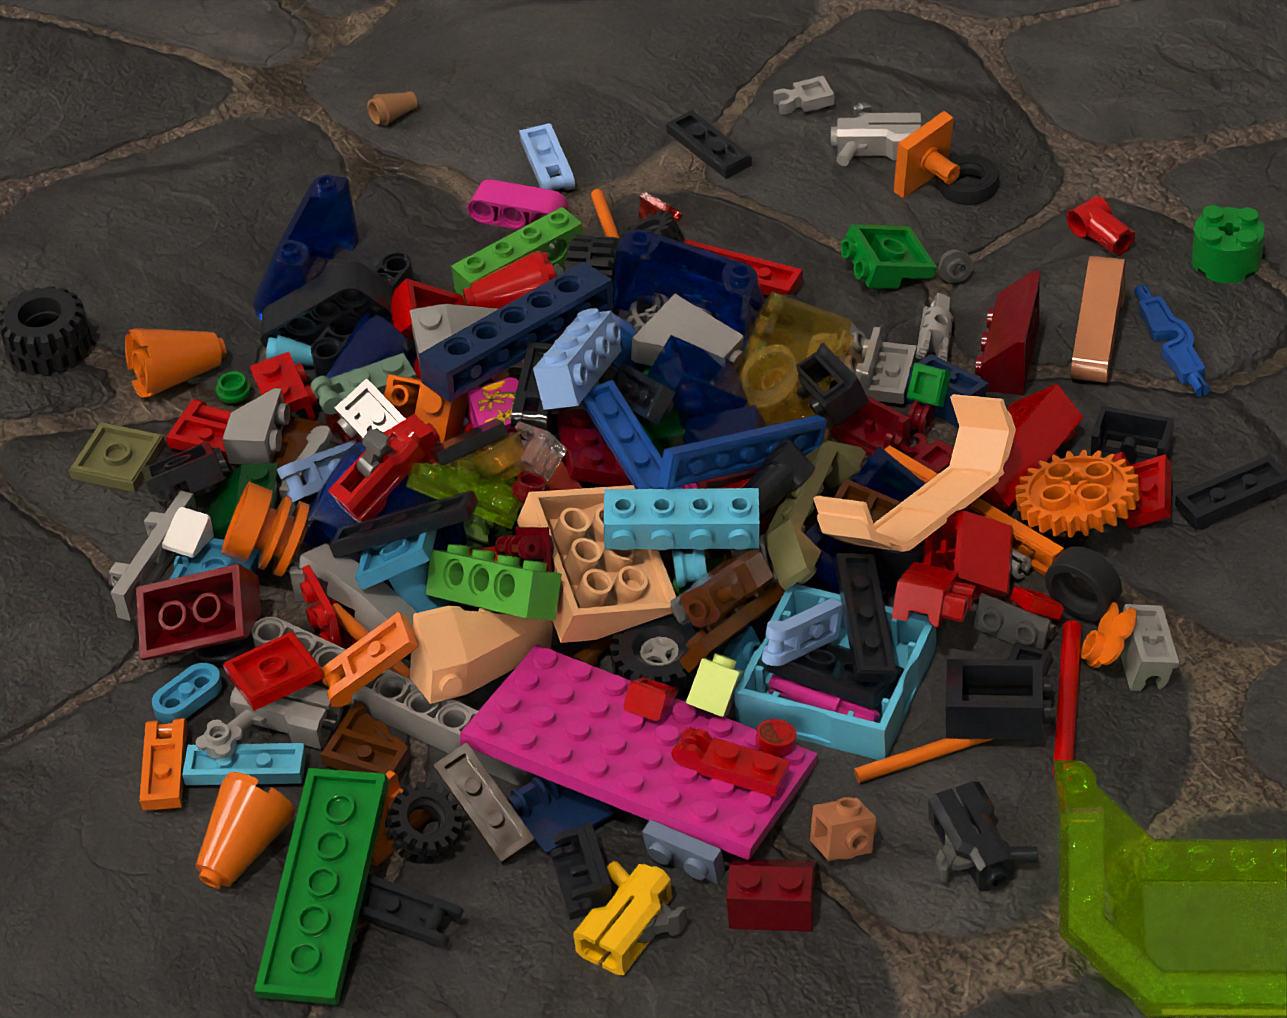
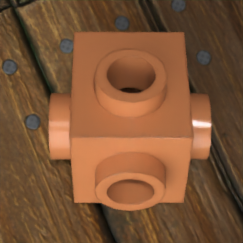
[810,797,878,861]

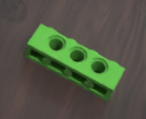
[451,207,583,304]
[425,544,562,620]

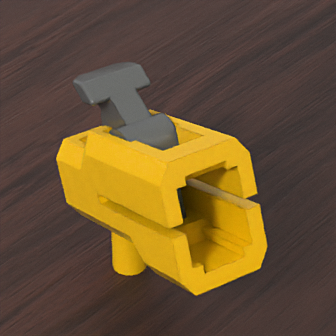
[573,861,687,975]

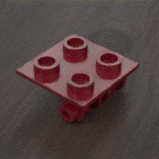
[495,527,554,571]

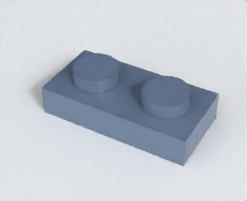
[642,819,726,884]

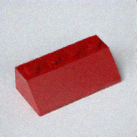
[978,384,1083,513]

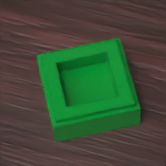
[906,363,952,407]

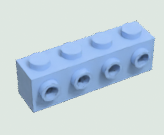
[533,308,622,410]

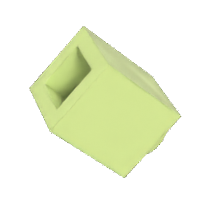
[686,653,744,717]

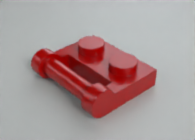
[166,399,231,462]

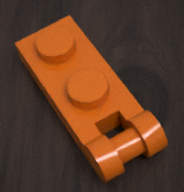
[321,612,419,707]
[139,718,188,811]

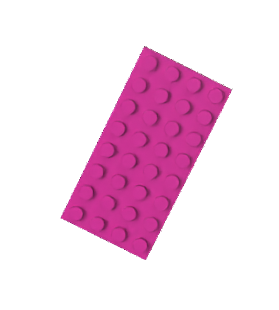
[460,644,818,860]

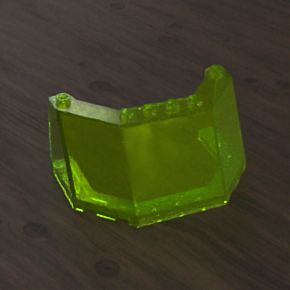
[1054,760,1287,1017]

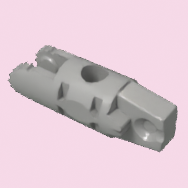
[915,293,954,361]

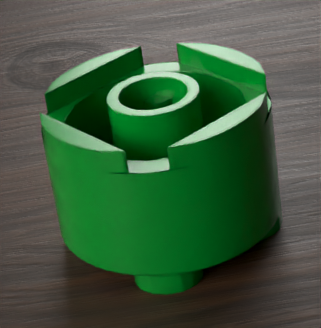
[1192,205,1265,283]

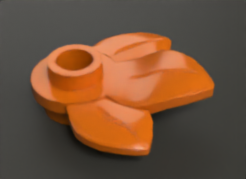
[1081,602,1137,668]

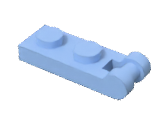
[519,123,575,191]
[276,440,362,503]
[761,598,843,666]

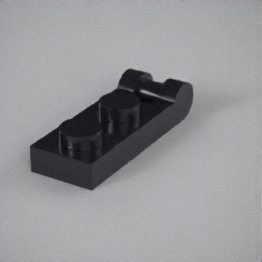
[511,342,553,431]

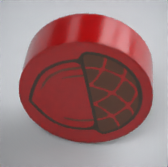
[755,719,797,756]

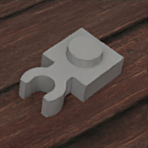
[773,76,835,114]

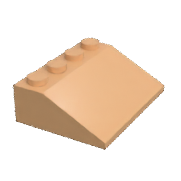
[517,485,676,643]

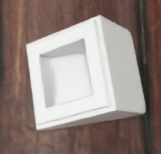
[162,507,214,558]

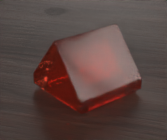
[639,191,683,222]

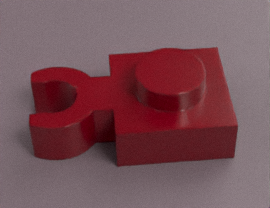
[900,433,954,474]

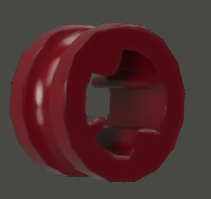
[908,401,935,436]

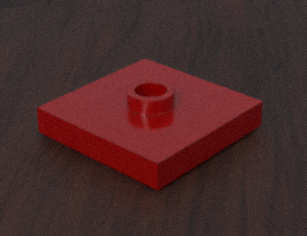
[223,631,324,711]

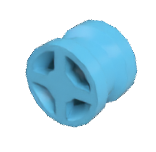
[672,549,707,588]

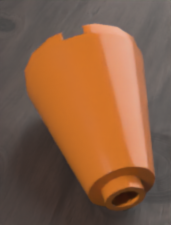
[125,328,226,398]
[195,772,296,889]

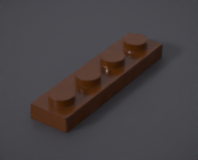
[679,581,785,673]

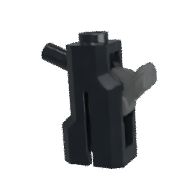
[928,781,1038,891]

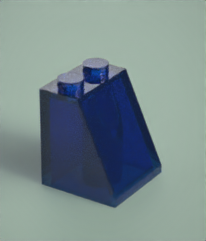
[647,335,748,431]

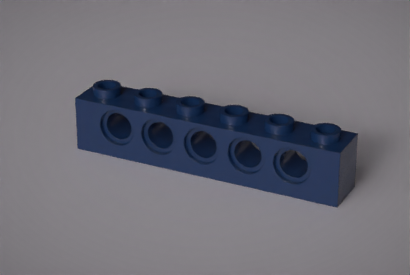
[419,262,614,402]

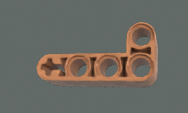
[1071,256,1126,383]

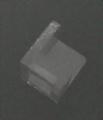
[514,421,567,481]

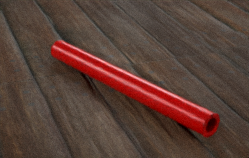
[1052,620,1082,782]

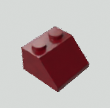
[726,858,817,932]

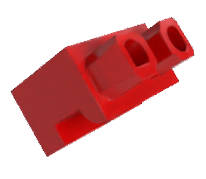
[892,562,976,628]

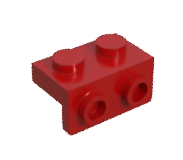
[249,352,318,420]
[1115,452,1172,529]

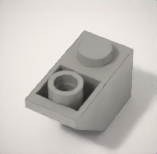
[222,388,290,464]

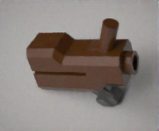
[670,549,773,628]

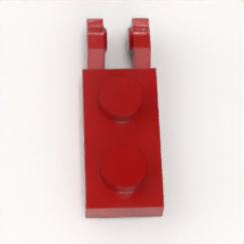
[671,726,790,797]

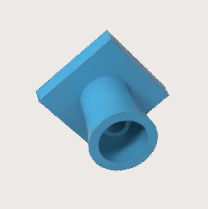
[355,529,451,613]

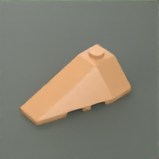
[410,606,553,704]

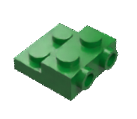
[841,224,937,290]

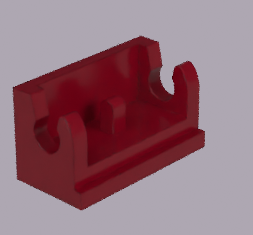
[830,396,910,463]

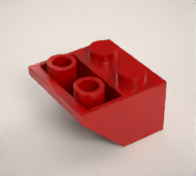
[923,510,1013,599]

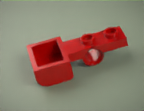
[391,278,468,409]

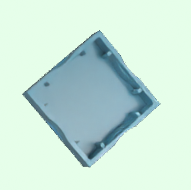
[734,584,936,760]

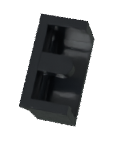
[790,343,870,427]
[1091,406,1174,465]

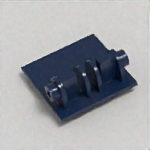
[507,777,613,855]

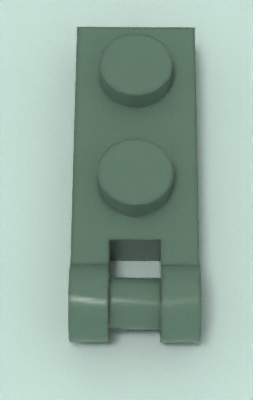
[311,353,417,415]

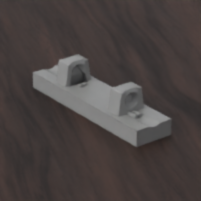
[109,490,198,621]

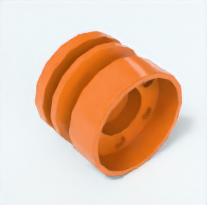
[221,482,309,577]

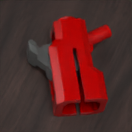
[328,426,427,522]

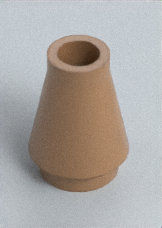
[367,91,418,125]

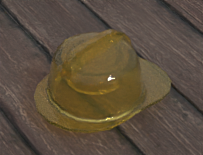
[742,345,800,409]
[457,429,526,480]

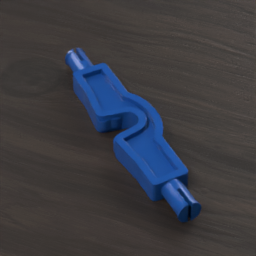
[1134,284,1210,397]

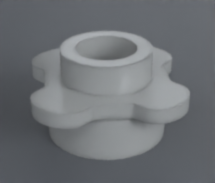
[195,720,242,759]

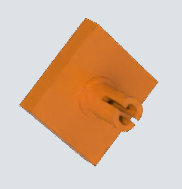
[894,111,960,199]

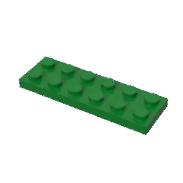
[254,768,389,1005]

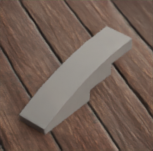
[299,543,417,632]

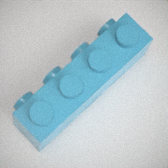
[604,488,759,550]

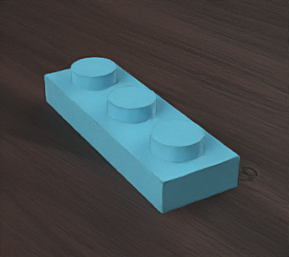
[182,743,306,785]

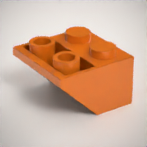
[384,374,469,444]

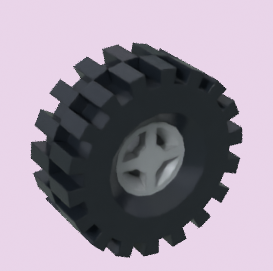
[610,613,700,700]

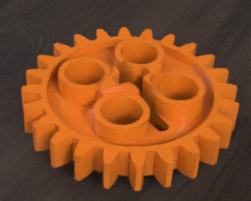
[1015,450,1140,537]

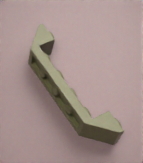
[764,440,866,590]

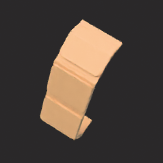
[813,394,1016,552]

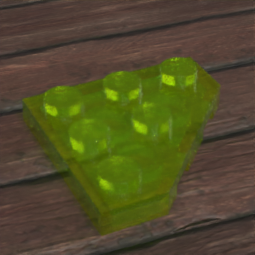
[406,463,518,529]

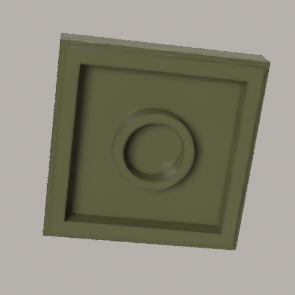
[69,422,166,492]

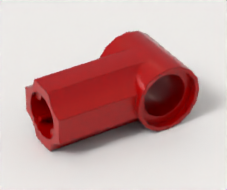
[1066,196,1135,256]

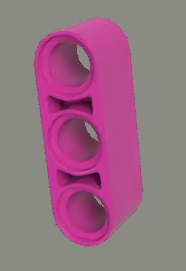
[467,179,569,230]

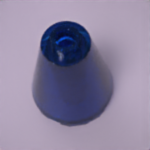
[326,312,416,378]

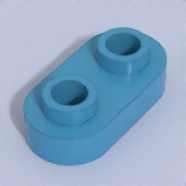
[152,663,222,724]

